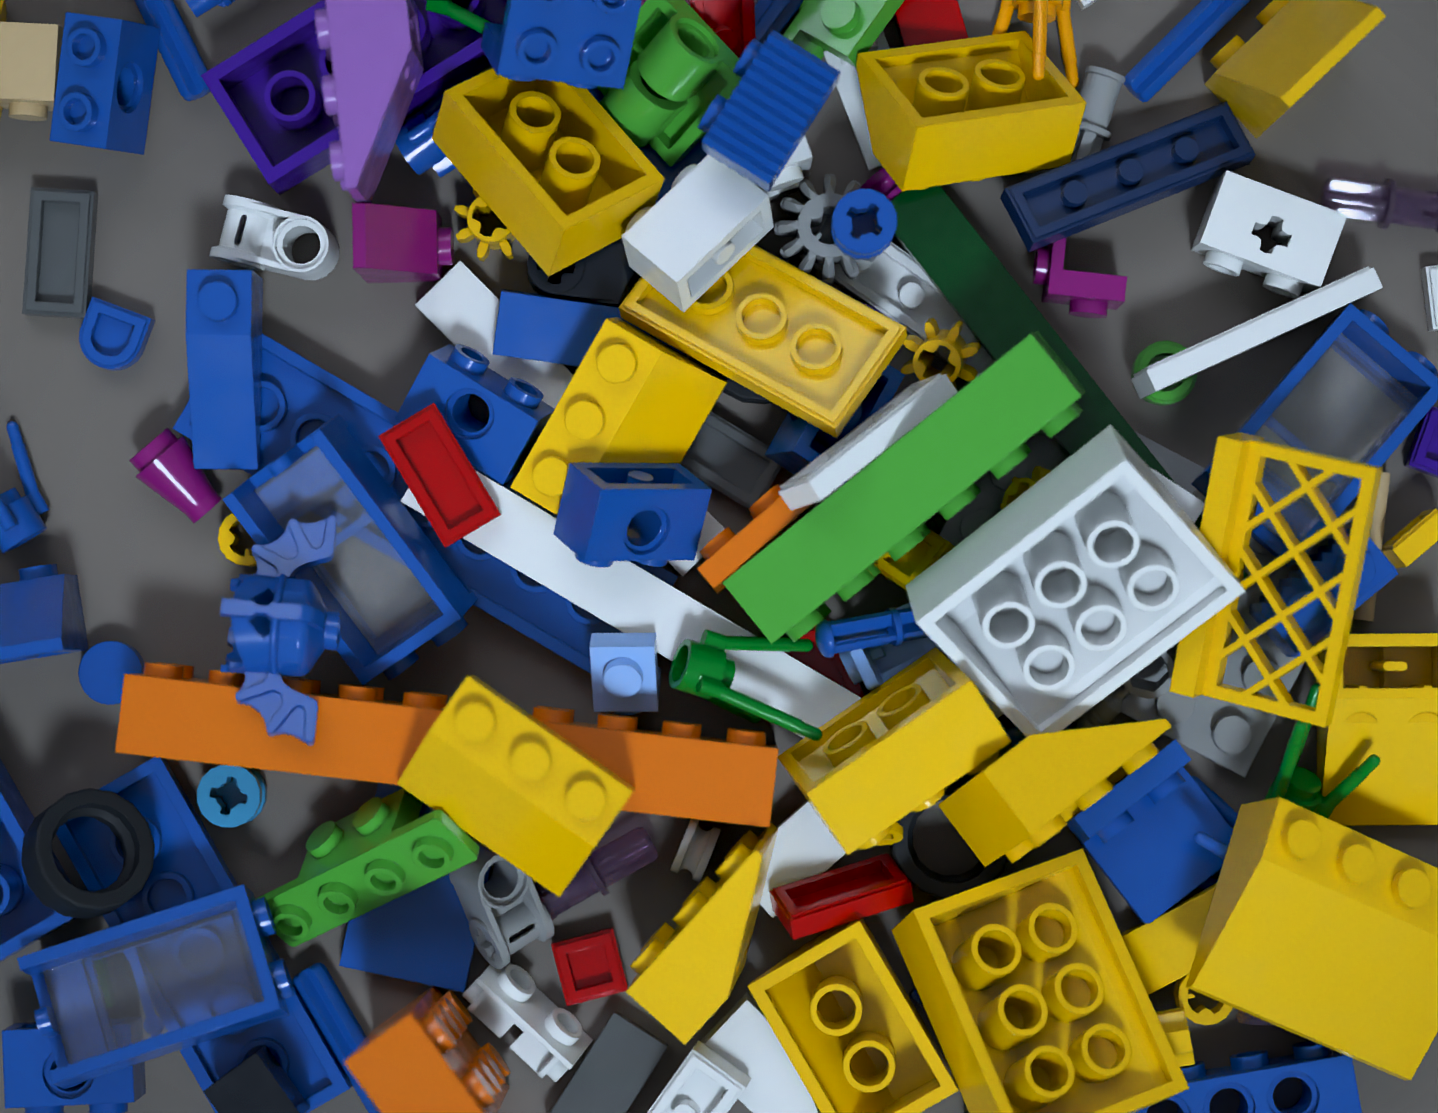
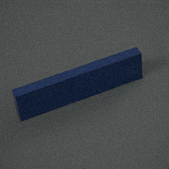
[1000,101,1256,252]

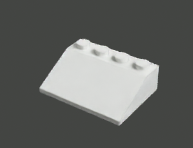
[905,425,1245,737]

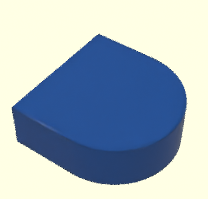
[79,297,155,371]

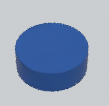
[78,641,144,705]

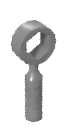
[1065,647,1176,731]

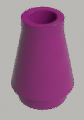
[129,427,222,524]

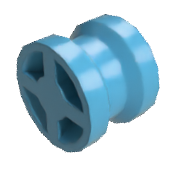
[197,765,267,827]

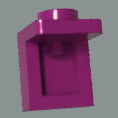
[1032,237,1127,318]

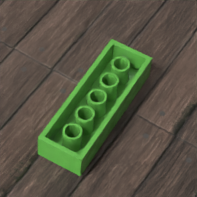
[722,331,1086,644]

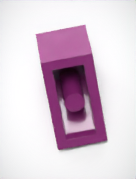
[352,203,454,283]

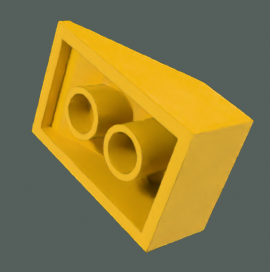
[1205,0,1386,139]

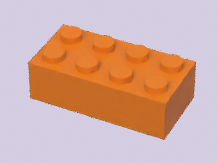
[344,986,510,1113]

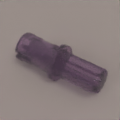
[1320,177,1438,232]
[534,827,658,920]

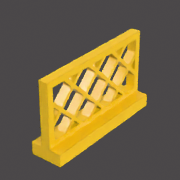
[1169,432,1383,728]

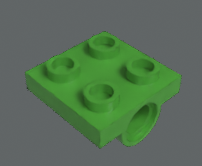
[597,0,741,167]

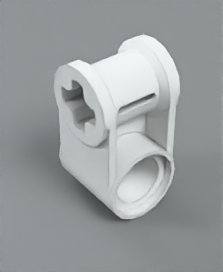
[209,194,339,280]

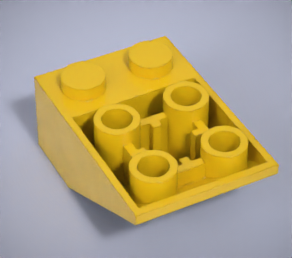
[1316,633,1438,826]
[938,719,1172,867]
[626,823,778,1045]

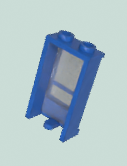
[1191,303,1438,568]
[222,413,478,685]
[17,884,295,1089]

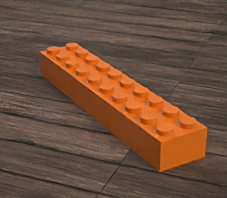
[115,662,779,828]

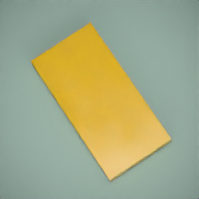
[619,245,907,438]

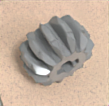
[774,174,881,285]

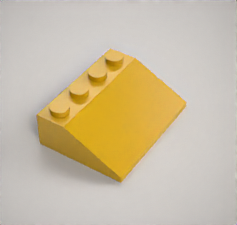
[1186,797,1438,1080]
[891,848,1189,1113]

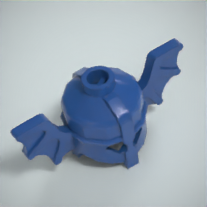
[220,515,341,746]

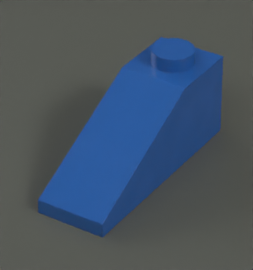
[186,269,263,470]

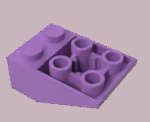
[315,0,424,203]

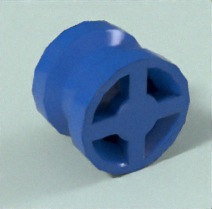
[831,189,897,260]

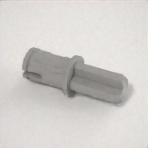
[1054,65,1126,169]

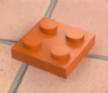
[697,484,813,594]

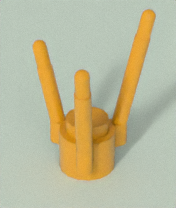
[991,0,1079,88]

